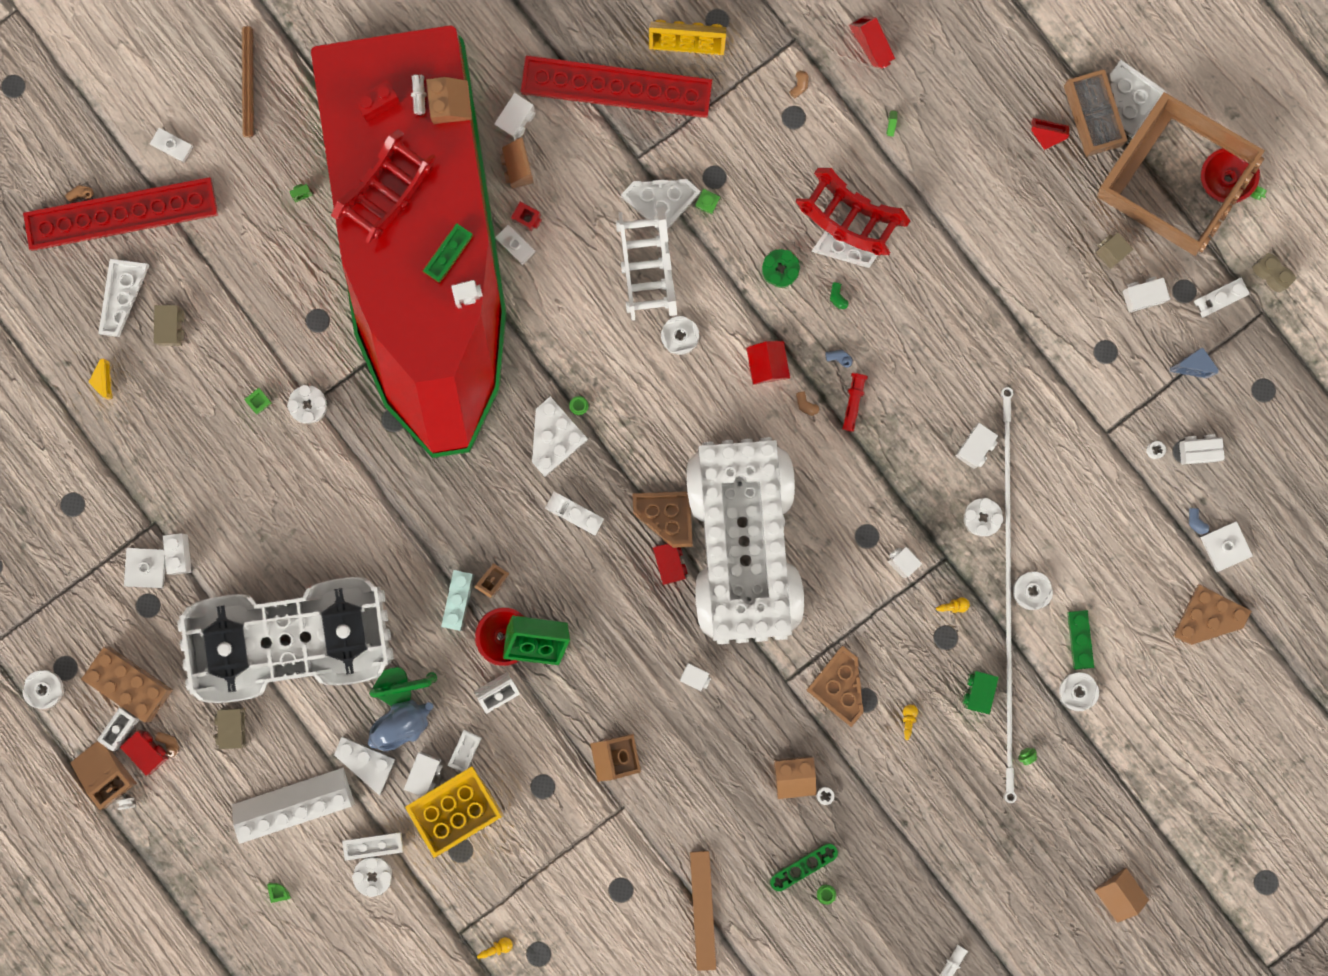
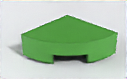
[886,110,897,137]
[267,883,291,903]

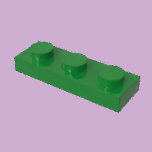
[423,223,473,283]
[1067,610,1094,670]

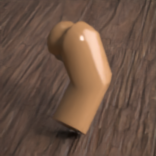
[789,70,809,99]
[65,185,94,202]
[796,391,819,416]
[155,731,179,757]

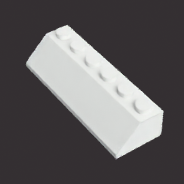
[232,768,355,844]

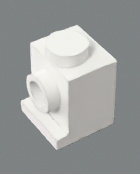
[451,280,483,308]

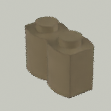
[1252,253,1296,293]

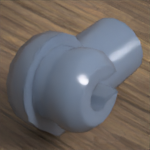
[825,350,853,368]
[1189,508,1210,534]

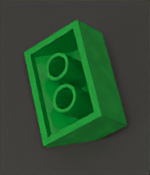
[503,615,570,665]

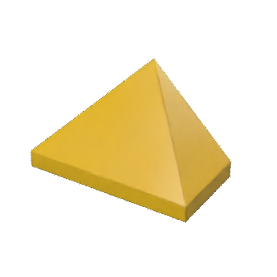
[88,359,112,399]

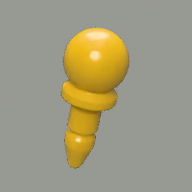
[936,597,970,613]
[903,704,918,740]
[477,937,513,959]

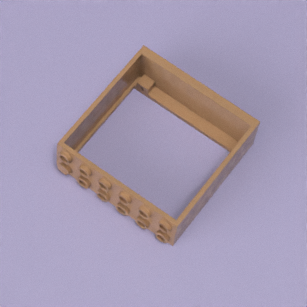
[1097,92,1265,256]

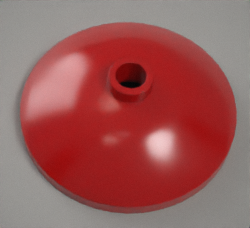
[1201,148,1260,203]
[475,607,525,666]

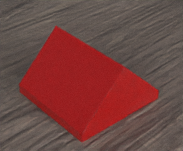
[746,341,790,385]

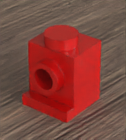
[511,201,542,232]

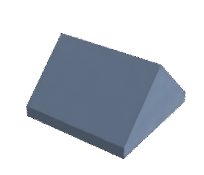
[1169,347,1219,379]

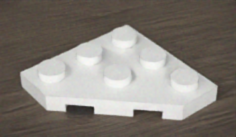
[1108,60,1167,138]
[621,179,701,231]
[532,396,588,477]

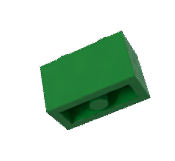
[962,671,999,715]

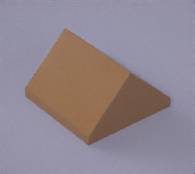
[1094,868,1149,923]

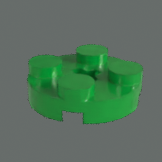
[762,249,800,288]

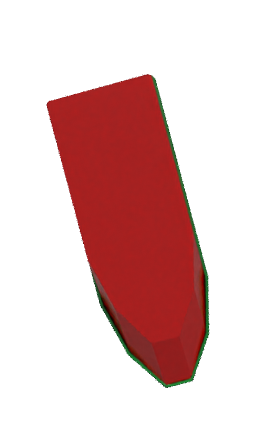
[311,25,507,458]

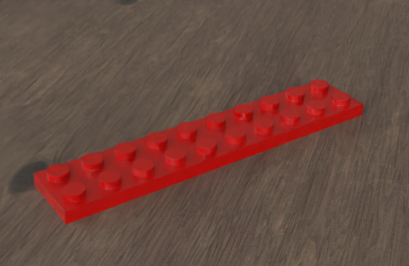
[521,55,713,118]
[23,177,218,251]

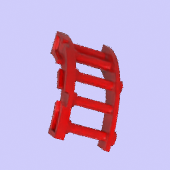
[331,129,436,243]
[795,168,911,255]

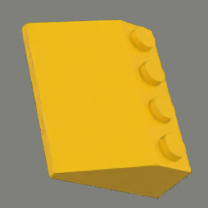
[649,20,726,55]
[405,766,504,858]

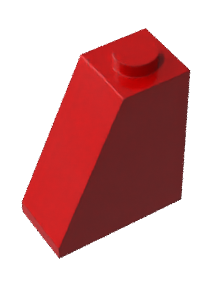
[849,16,895,69]

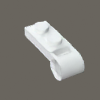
[545,492,604,535]

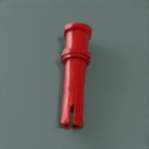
[842,373,868,432]

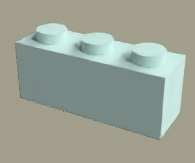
[441,570,475,631]

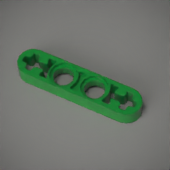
[770,843,838,891]

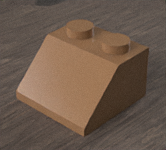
[426,77,472,124]
[500,137,534,188]
[590,734,641,782]
[774,756,816,799]

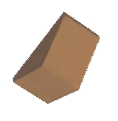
[475,563,509,598]

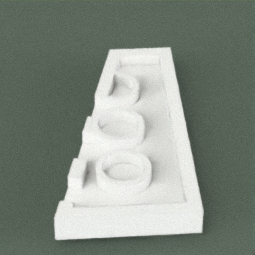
[98,259,149,337]

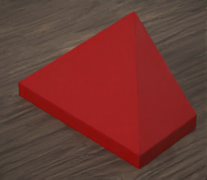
[1031,118,1069,150]

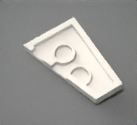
[812,219,878,268]
[334,737,396,796]

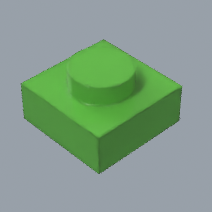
[289,184,313,202]
[695,189,720,215]
[244,388,272,415]

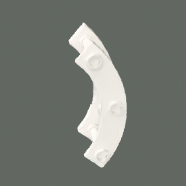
[616,207,677,320]

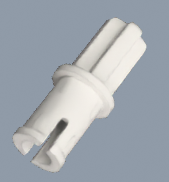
[411,75,426,115]
[939,944,968,976]

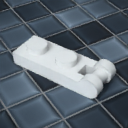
[1194,278,1250,318]

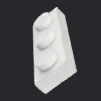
[342,832,404,861]

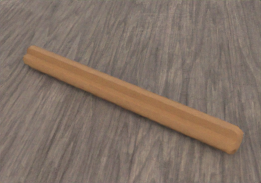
[242,26,254,138]

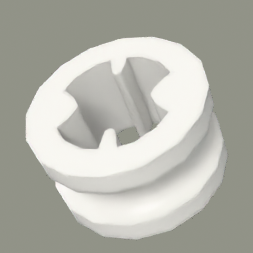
[1146,441,1166,459]
[816,787,834,805]
[116,797,135,810]

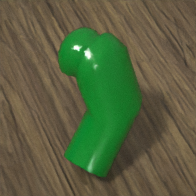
[830,282,849,309]

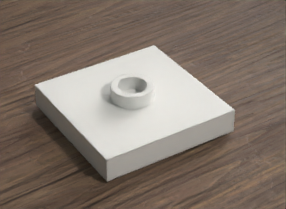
[1200,521,1253,572]
[124,548,166,588]

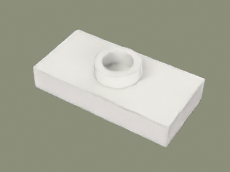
[150,128,193,163]
[495,225,535,265]
[448,730,482,772]

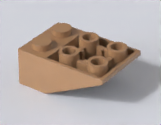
[70,741,137,810]

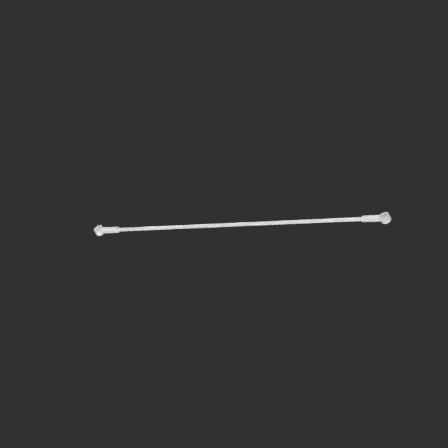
[1001,387,1017,803]

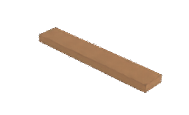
[690,851,716,971]

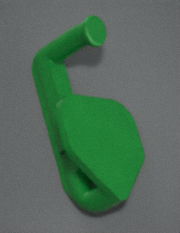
[369,667,437,706]

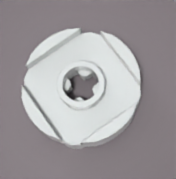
[661,316,699,355]
[287,385,327,424]
[964,498,1003,536]
[1013,572,1053,610]
[23,670,64,709]
[1059,672,1099,711]
[352,857,392,897]

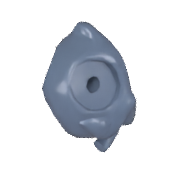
[368,700,434,751]

